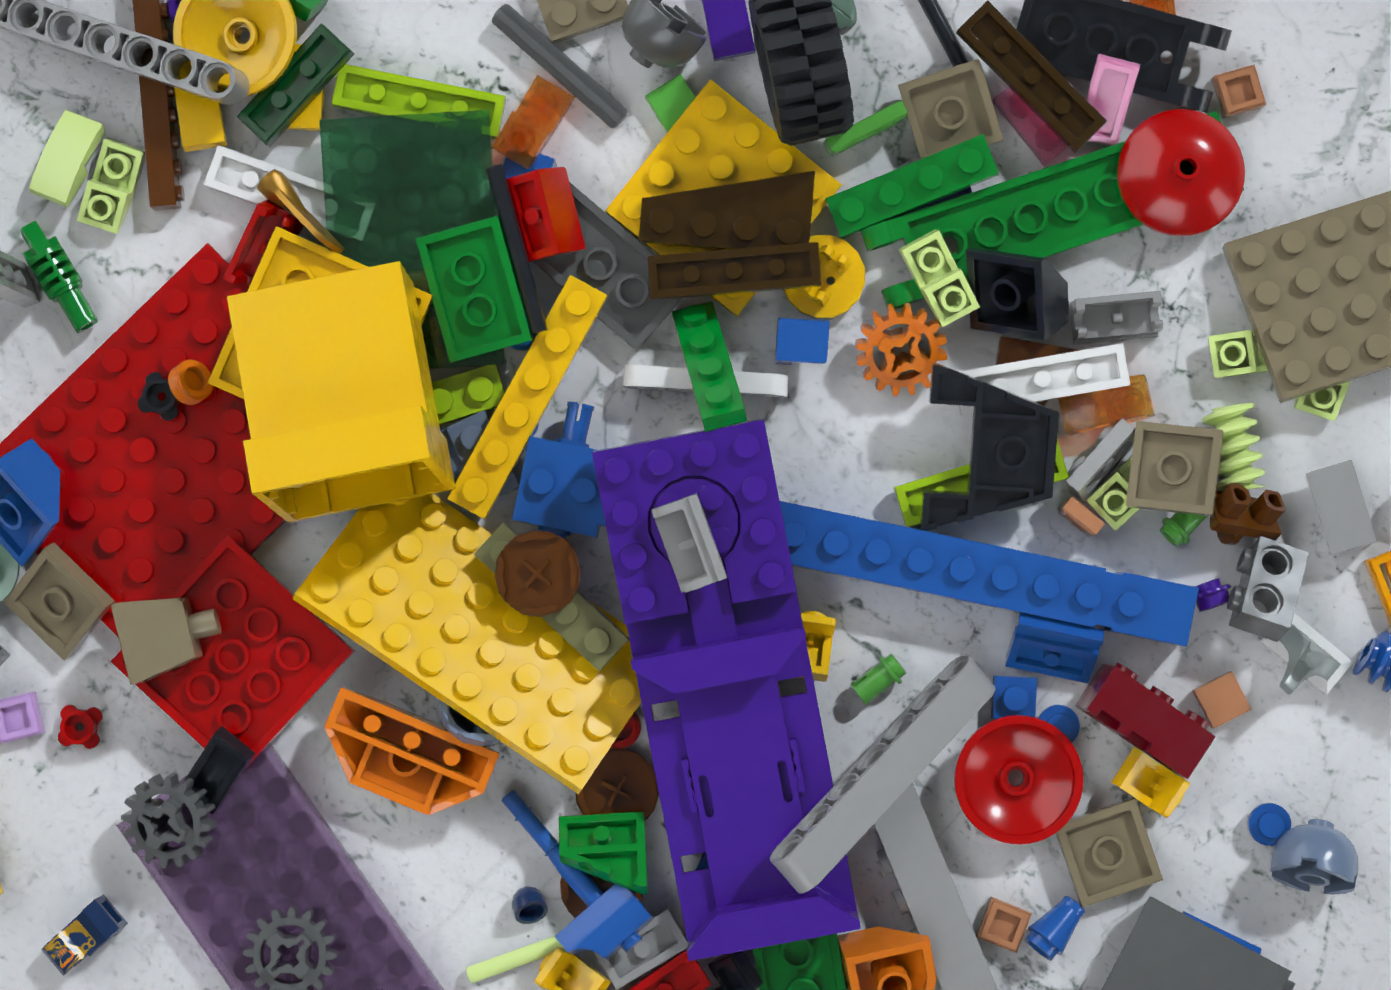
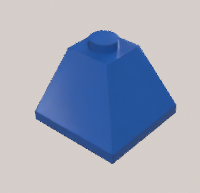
[0,438,60,567]

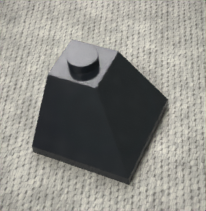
[966,247,1069,341]

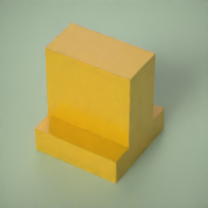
[227,261,456,523]

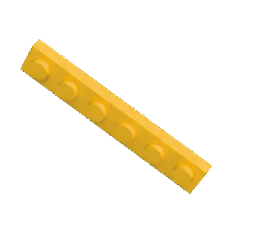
[447,275,608,520]

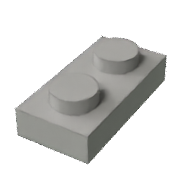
[1066,418,1135,503]
[595,908,688,990]

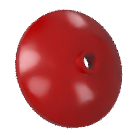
[1117,109,1245,237]
[954,715,1083,845]

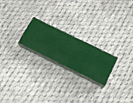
[237,23,355,147]

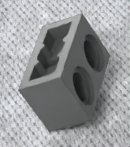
[1227,536,1309,642]

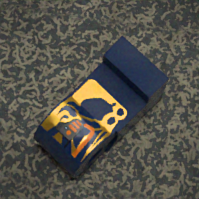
[41,895,128,976]

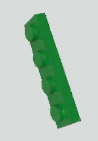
[825,134,999,239]
[672,301,747,432]

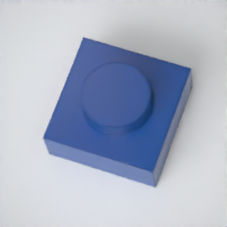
[991,675,1037,719]

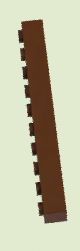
[132,0,185,211]

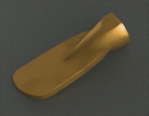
[257,169,345,254]

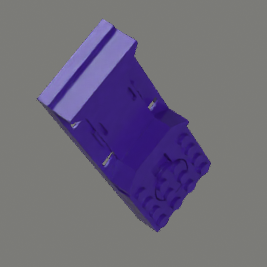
[592,418,861,961]

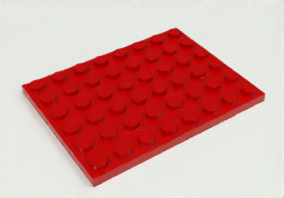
[0,243,286,638]

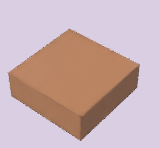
[1211,64,1266,118]
[1057,496,1105,536]
[1192,671,1252,729]
[976,896,1032,953]

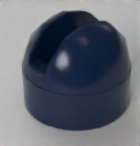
[512,886,548,924]

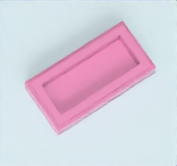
[1086,54,1140,146]

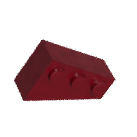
[1075,662,1216,779]

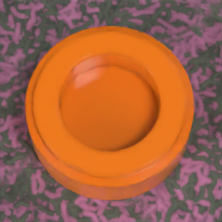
[168,360,213,405]

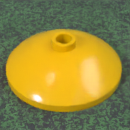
[173,0,297,96]

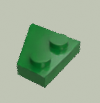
[559,812,648,894]

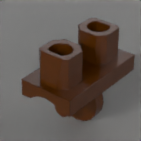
[1210,483,1286,545]

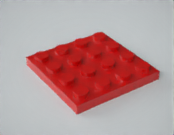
[110,535,355,770]

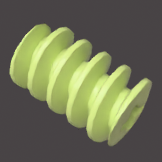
[1201,403,1267,492]

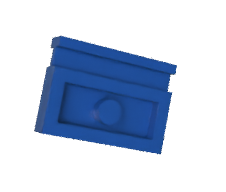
[1005,612,1104,683]

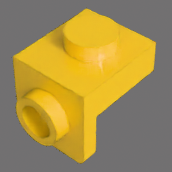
[796,611,836,682]
[1111,747,1190,818]
[534,947,611,990]

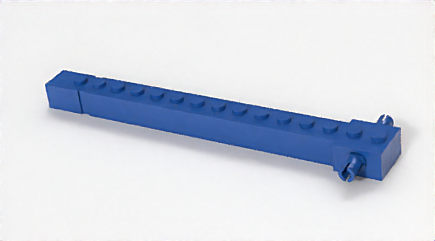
[512,401,1199,647]

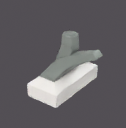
[1258,613,1353,695]

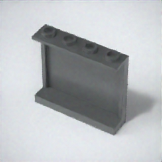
[1102,896,1296,990]

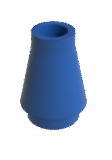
[1025,896,1085,961]

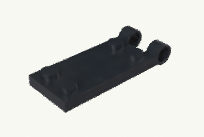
[1016,0,1232,113]

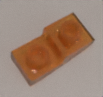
[492,75,576,169]
[1058,374,1155,435]

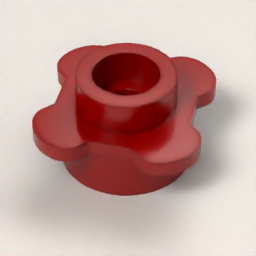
[58,705,103,749]

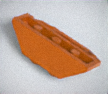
[324,687,500,816]

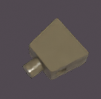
[111,598,221,685]

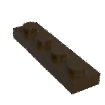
[956,0,1107,153]
[647,242,822,300]

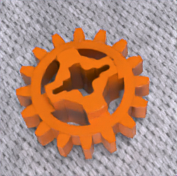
[855,303,948,396]

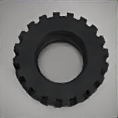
[748,0,854,146]

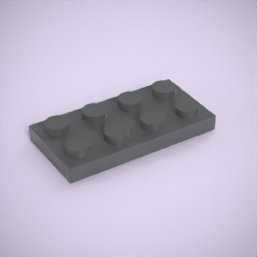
[532,183,683,351]

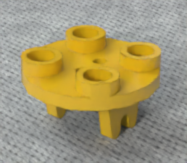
[783,235,865,319]

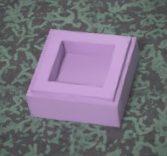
[0,691,45,743]

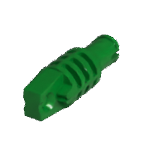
[21,221,98,333]

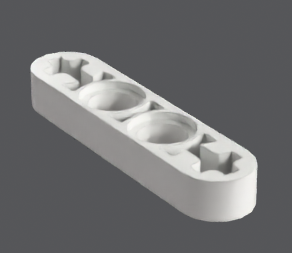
[623,365,789,398]

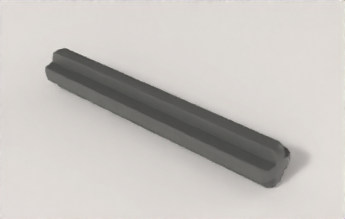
[492,4,628,129]

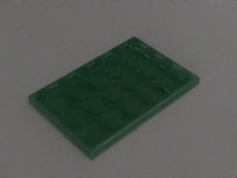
[319,110,506,369]

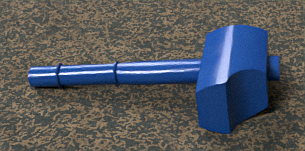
[501,790,654,960]

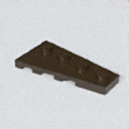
[638,171,815,250]

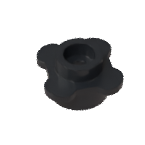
[137,372,179,421]

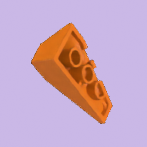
[837,926,937,990]

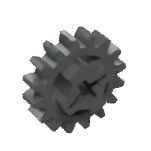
[121,773,217,869]
[243,905,339,990]

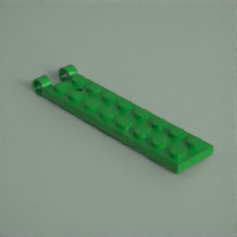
[860,111,1244,309]

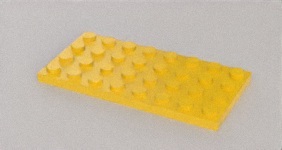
[293,494,641,794]

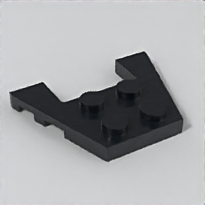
[920,363,1059,531]

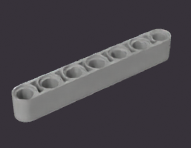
[0,0,250,106]
[770,654,996,894]

